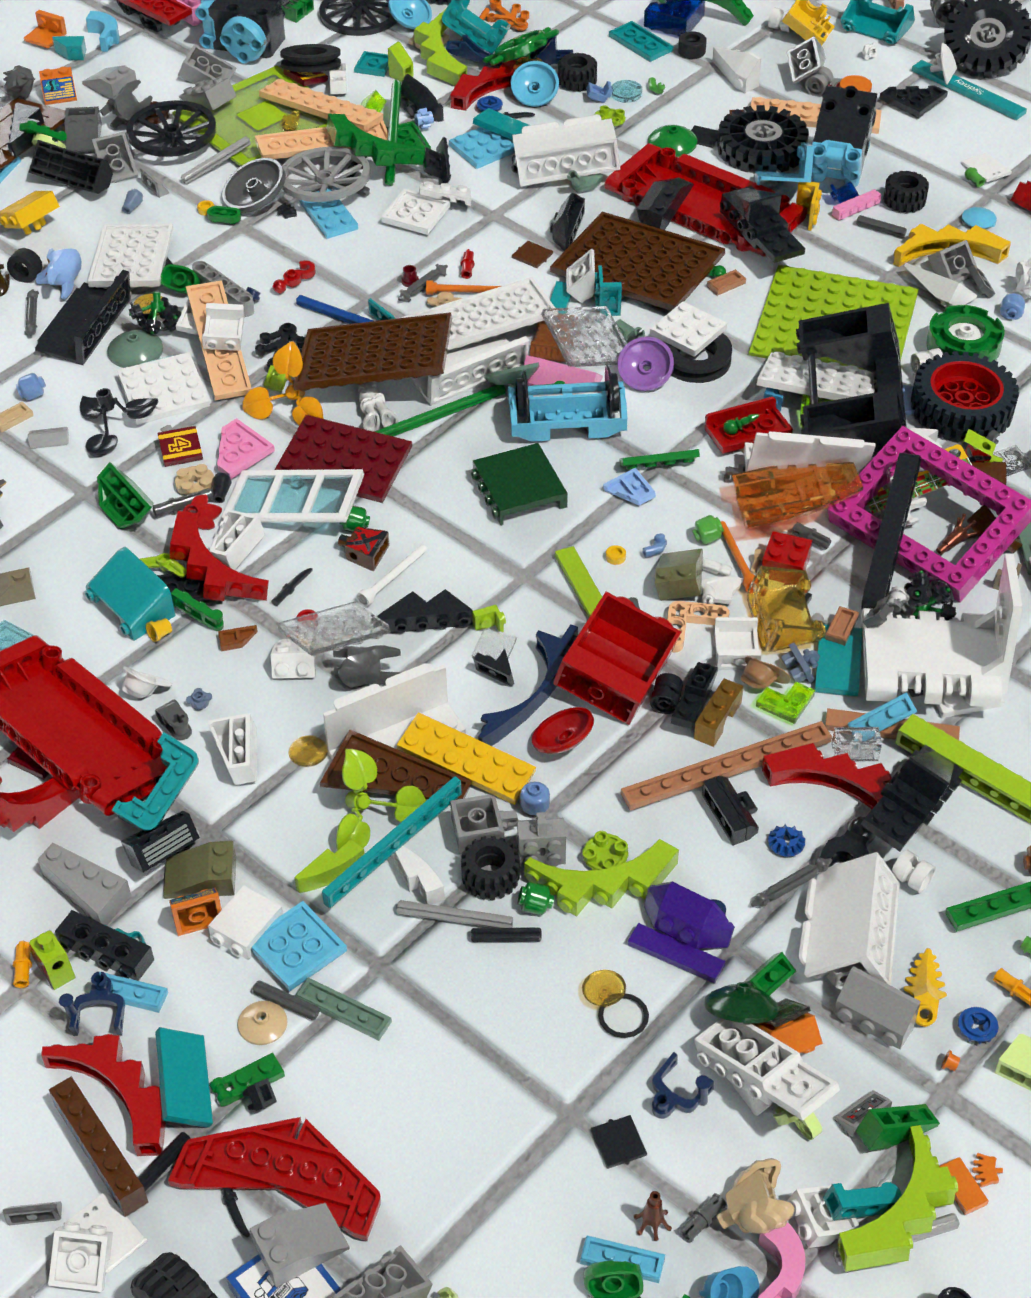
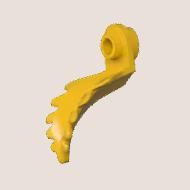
[903,948,947,1027]

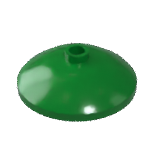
[648,125,697,157]

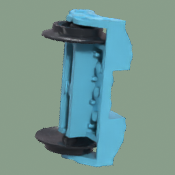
[508,365,628,441]

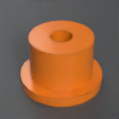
[941,1050,960,1071]

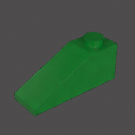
[856,1104,940,1151]

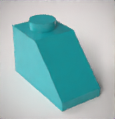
[53,36,87,60]

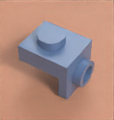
[586,81,613,103]

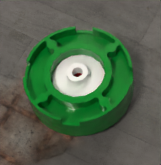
[926,305,1005,362]

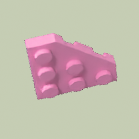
[217,418,275,479]

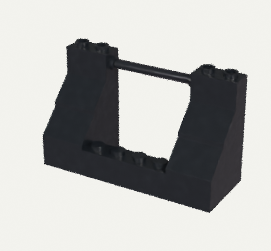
[796,303,907,457]

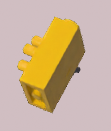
[0,191,60,235]

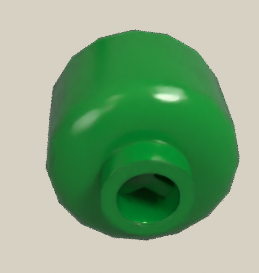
[339,506,370,532]
[518,882,554,915]

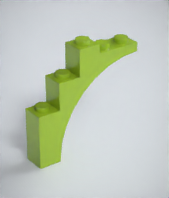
[414,9,467,86]
[524,839,679,917]
[838,1125,958,1272]

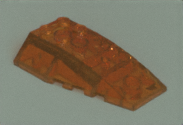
[732,462,863,530]

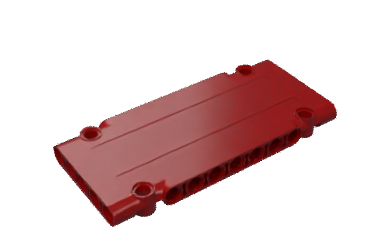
[604,143,807,257]
[0,635,168,816]

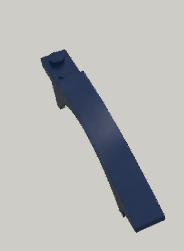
[446,35,573,66]
[478,624,578,746]

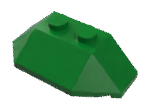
[97,462,154,529]

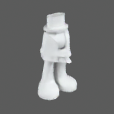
[358,382,398,432]

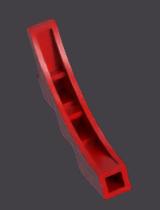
[450,60,521,111]
[170,511,269,601]
[762,743,892,809]
[0,777,80,832]
[41,1034,166,1156]

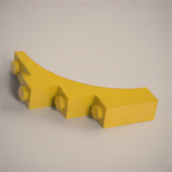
[893,224,1011,267]

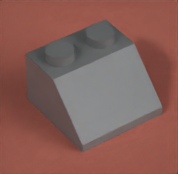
[928,240,977,282]

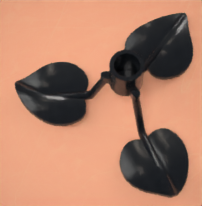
[80,388,158,455]

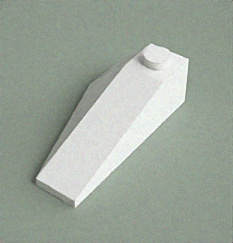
[712,46,761,93]

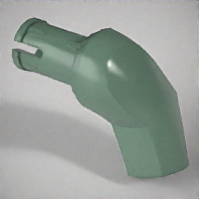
[567,170,603,192]
[612,319,645,346]

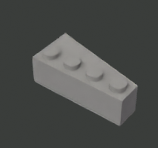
[38,842,132,925]
[332,1245,433,1298]

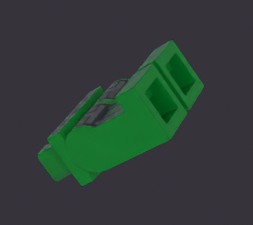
[281,0,314,23]

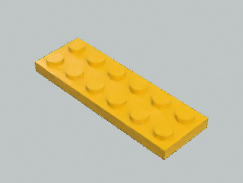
[397,712,536,805]

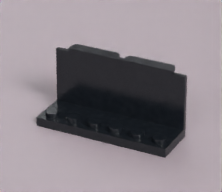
[35,270,131,365]

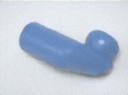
[643,533,667,558]

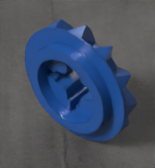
[477,96,503,112]
[768,824,805,857]
[958,1007,999,1044]

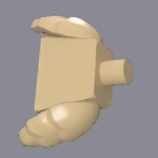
[717,1158,795,1234]

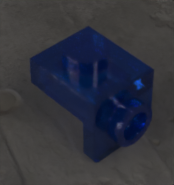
[830,181,859,204]

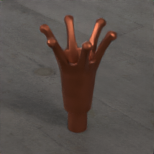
[936,513,981,555]
[634,1191,672,1241]

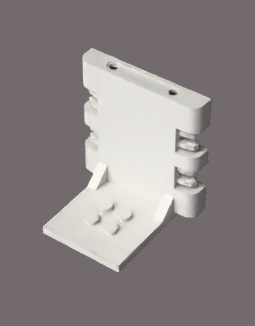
[861,553,1023,708]

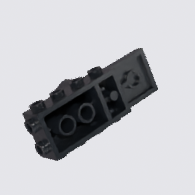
[720,186,806,263]
[861,744,963,852]

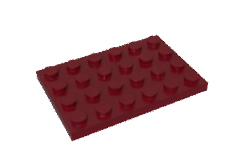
[274,415,412,503]

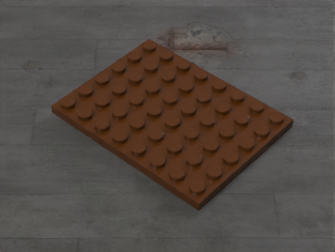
[550,211,725,311]
[293,312,452,391]

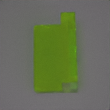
[360,90,387,112]

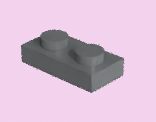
[967,264,996,298]

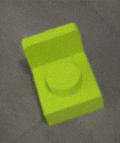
[263,365,292,392]
[473,605,506,633]

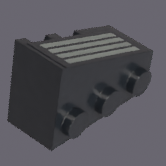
[121,811,200,873]

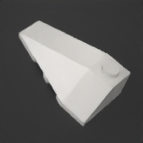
[904,263,977,307]

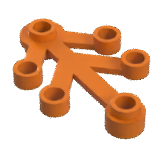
[486,0,529,31]

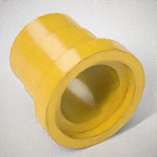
[146,618,172,642]

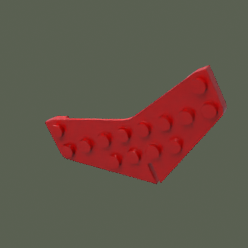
[168,1117,381,1241]

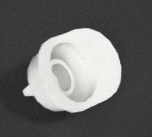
[122,667,172,698]

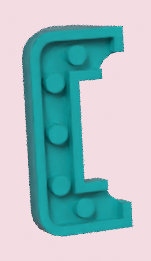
[442,0,511,53]
[841,0,915,44]
[84,547,176,641]
[112,732,199,831]

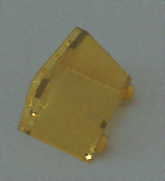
[747,566,826,652]

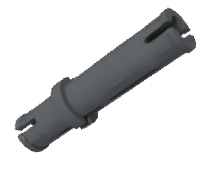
[152,488,213,518]

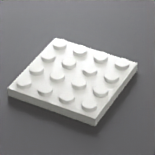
[117,352,210,425]

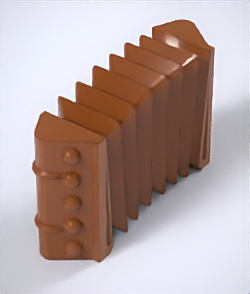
[530,315,575,362]

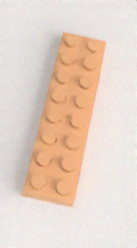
[259,79,383,131]
[751,97,882,134]
[255,120,388,159]
[186,280,252,400]

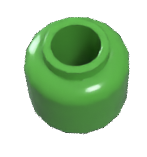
[692,515,724,545]

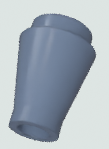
[122,189,143,214]

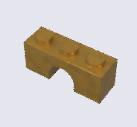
[694,678,743,747]

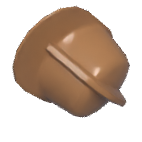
[741,656,791,689]

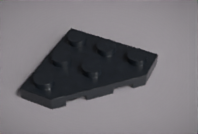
[879,85,948,117]

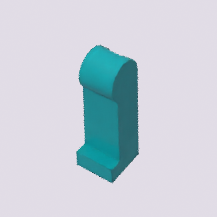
[823,1182,902,1221]

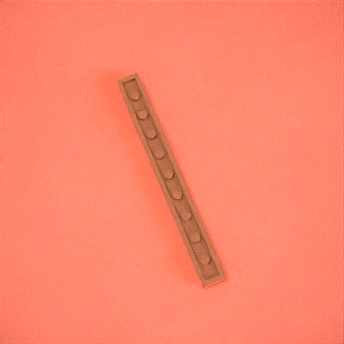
[621,721,832,811]

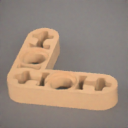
[667,601,730,653]

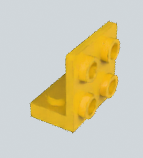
[796,182,822,231]

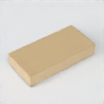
[0,402,34,433]

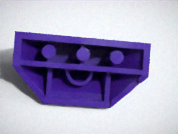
[644,881,735,949]

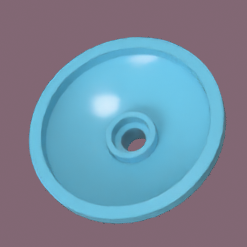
[388,0,432,29]
[511,61,559,107]

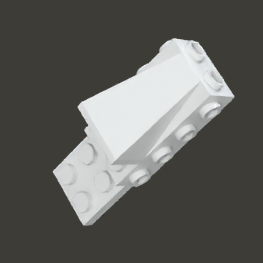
[694,1018,840,1121]

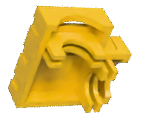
[782,0,835,46]

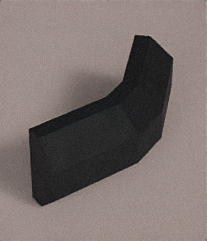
[29,140,113,194]

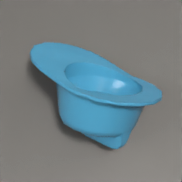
[699,1266,759,1298]

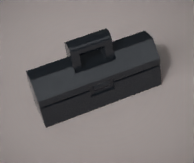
[702,776,759,845]

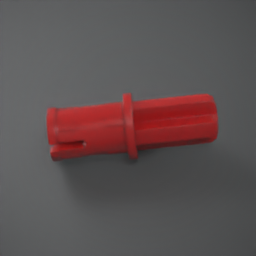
[461,249,475,279]

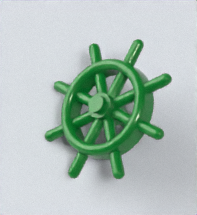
[483,27,559,66]

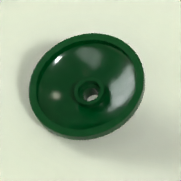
[704,982,779,1023]

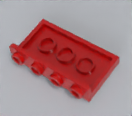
[705,396,793,454]

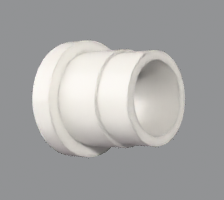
[887,586,909,613]

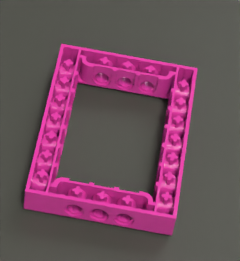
[827,426,1031,603]

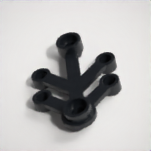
[255,323,305,371]

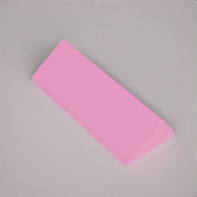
[524,355,603,386]

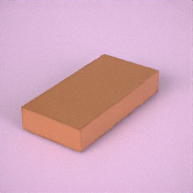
[707,269,746,296]
[825,606,860,646]

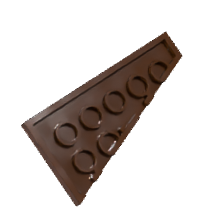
[320,730,472,800]

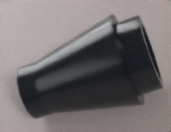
[212,473,232,503]

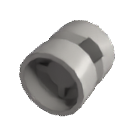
[805,66,833,96]

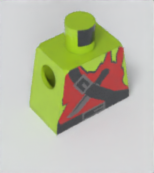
[956,429,1003,463]
[29,930,76,990]

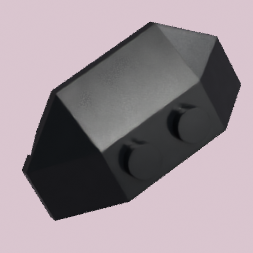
[400,74,444,122]
[636,177,694,230]
[550,193,585,251]

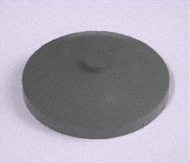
[222,158,286,213]

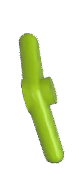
[140,553,187,578]

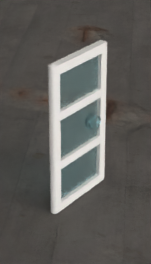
[221,469,364,522]

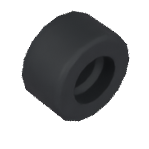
[678,31,707,59]
[7,248,43,283]

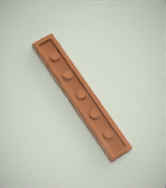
[825,708,960,740]

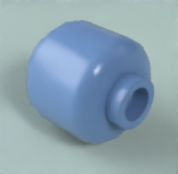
[1000,293,1025,320]
[16,373,46,401]
[520,782,550,815]

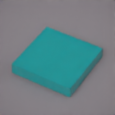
[354,51,389,77]

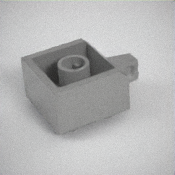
[450,794,518,854]
[517,812,566,867]

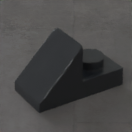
[473,649,514,687]

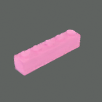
[832,189,881,221]

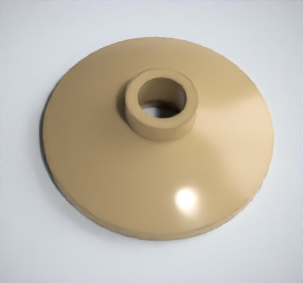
[238,1001,287,1045]

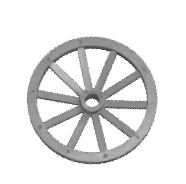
[282,147,370,202]

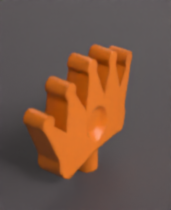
[972,1153,1003,1187]

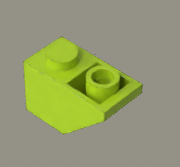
[388,42,414,81]

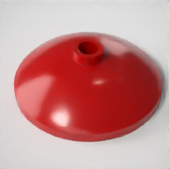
[532,707,594,754]

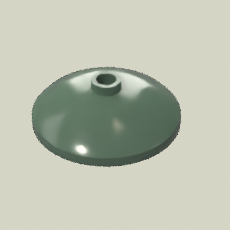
[107,330,163,368]
[484,362,540,387]

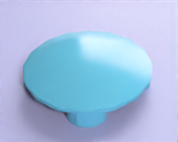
[961,207,997,229]

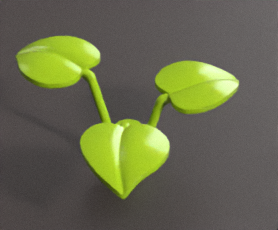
[336,749,426,851]

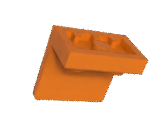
[24,10,67,48]

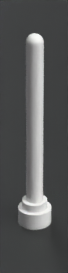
[356,545,427,607]

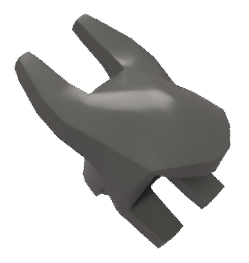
[99,80,153,129]
[333,645,401,687]

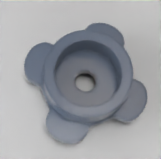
[186,688,212,710]

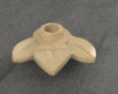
[427,291,462,306]

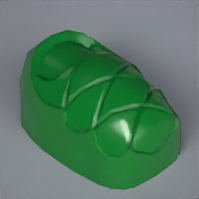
[161,264,200,294]
[583,1260,643,1298]

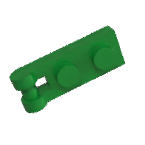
[19,121,67,142]
[171,588,224,631]
[209,1052,285,1107]

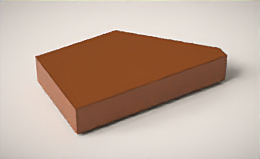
[218,625,258,651]

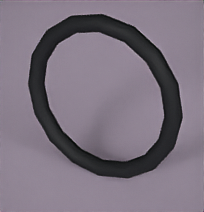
[598,993,649,1038]

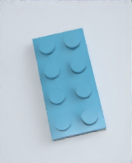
[300,188,358,239]

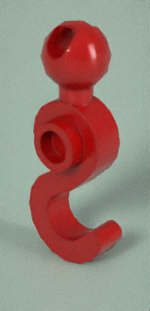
[272,260,316,294]

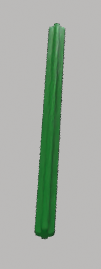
[385,80,401,186]
[374,385,505,436]

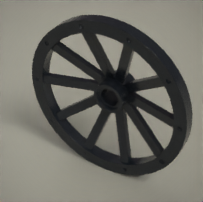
[319,0,397,36]
[126,100,216,157]

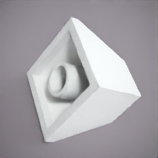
[566,249,595,303]

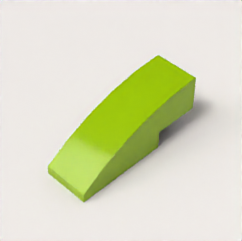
[294,839,365,893]

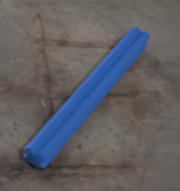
[296,295,374,324]

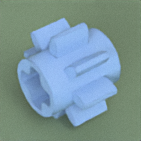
[414,108,434,129]

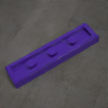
[628,923,726,984]

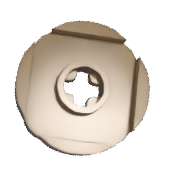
[175,464,214,496]

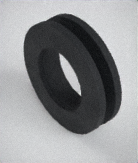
[280,44,341,72]
[663,333,732,383]

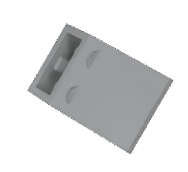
[179,77,236,111]

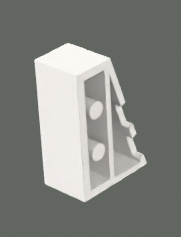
[210,509,265,570]
[207,713,257,785]

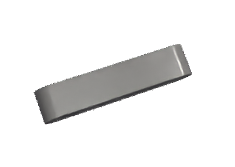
[192,261,254,317]

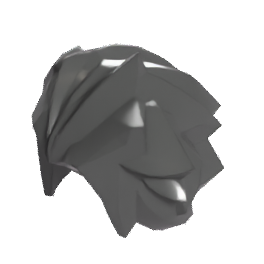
[3,65,35,100]

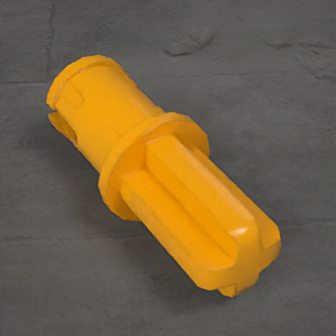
[13,941,32,988]
[993,968,1031,1006]

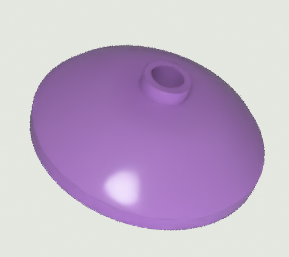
[618,337,674,391]

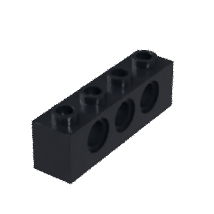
[55,910,154,981]

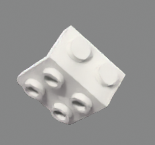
[271,638,317,678]

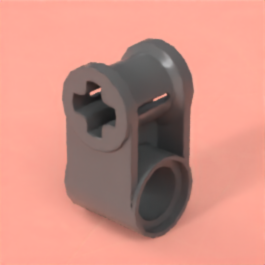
[155,699,192,740]

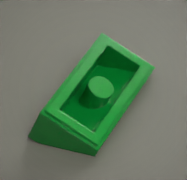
[744,952,796,996]

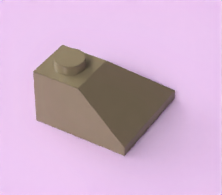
[0,567,36,606]

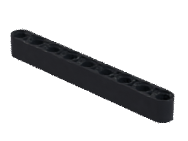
[861,453,921,610]

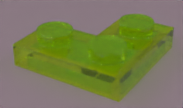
[756,682,815,724]

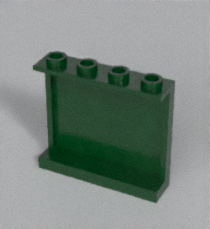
[470,443,568,526]

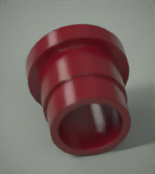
[401,265,419,287]

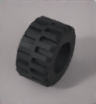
[558,53,597,91]
[883,171,929,213]
[461,836,520,900]

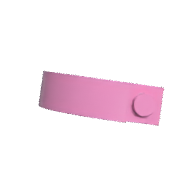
[758,1222,805,1298]

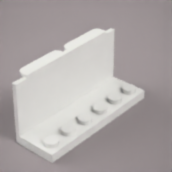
[512,114,620,186]
[410,334,529,406]
[744,431,875,485]
[323,663,466,760]
[799,852,900,986]

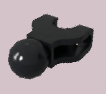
[819,816,876,867]

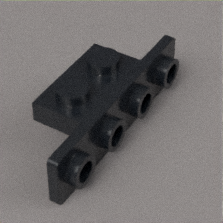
[423,137,451,185]

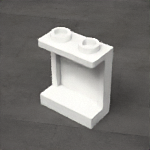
[202,303,245,351]
[714,617,761,670]
[208,885,283,960]

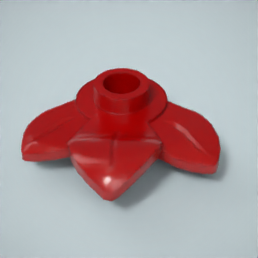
[183,494,222,530]

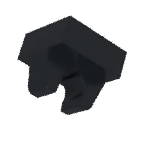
[242,1078,277,1111]

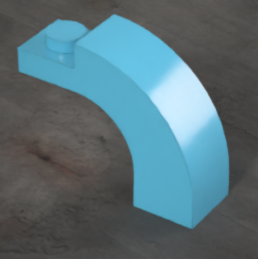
[86,11,120,52]

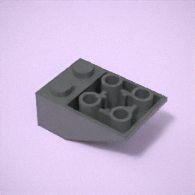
[65,106,102,153]

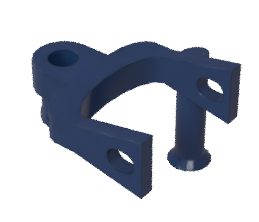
[59,972,125,1036]
[652,1052,714,1119]

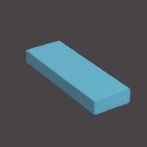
[847,692,917,743]
[90,972,168,1013]
[580,1236,665,1283]

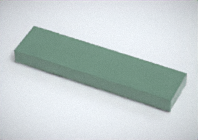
[295,977,392,1041]

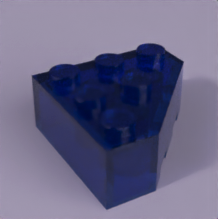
[644,0,705,37]

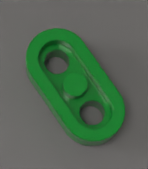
[207,206,241,224]

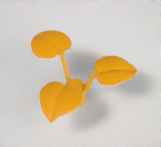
[243,341,324,425]

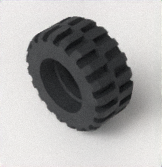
[130,1252,218,1298]

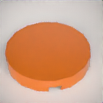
[840,75,872,92]

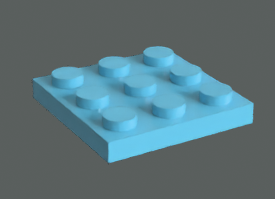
[449,127,515,169]
[251,901,347,992]

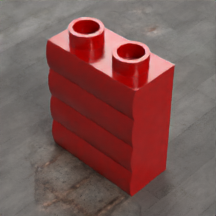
[553,591,681,725]

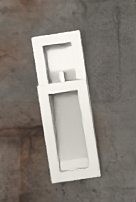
[329,63,347,94]
[392,846,445,905]

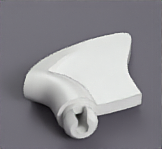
[701,577,743,604]

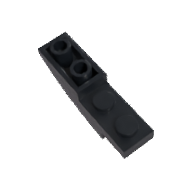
[671,662,718,729]

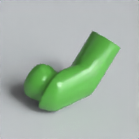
[648,77,665,94]

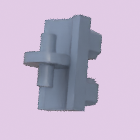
[781,642,820,684]

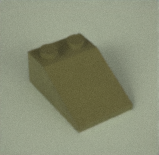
[655,548,703,600]
[163,841,236,899]

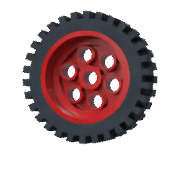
[911,351,1019,442]

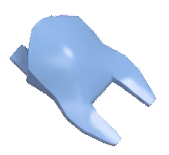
[36,248,82,299]

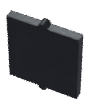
[691,125,718,148]
[591,1115,647,1169]

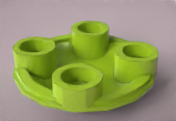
[594,105,626,126]
[583,831,629,870]

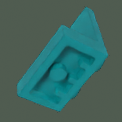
[594,265,622,316]

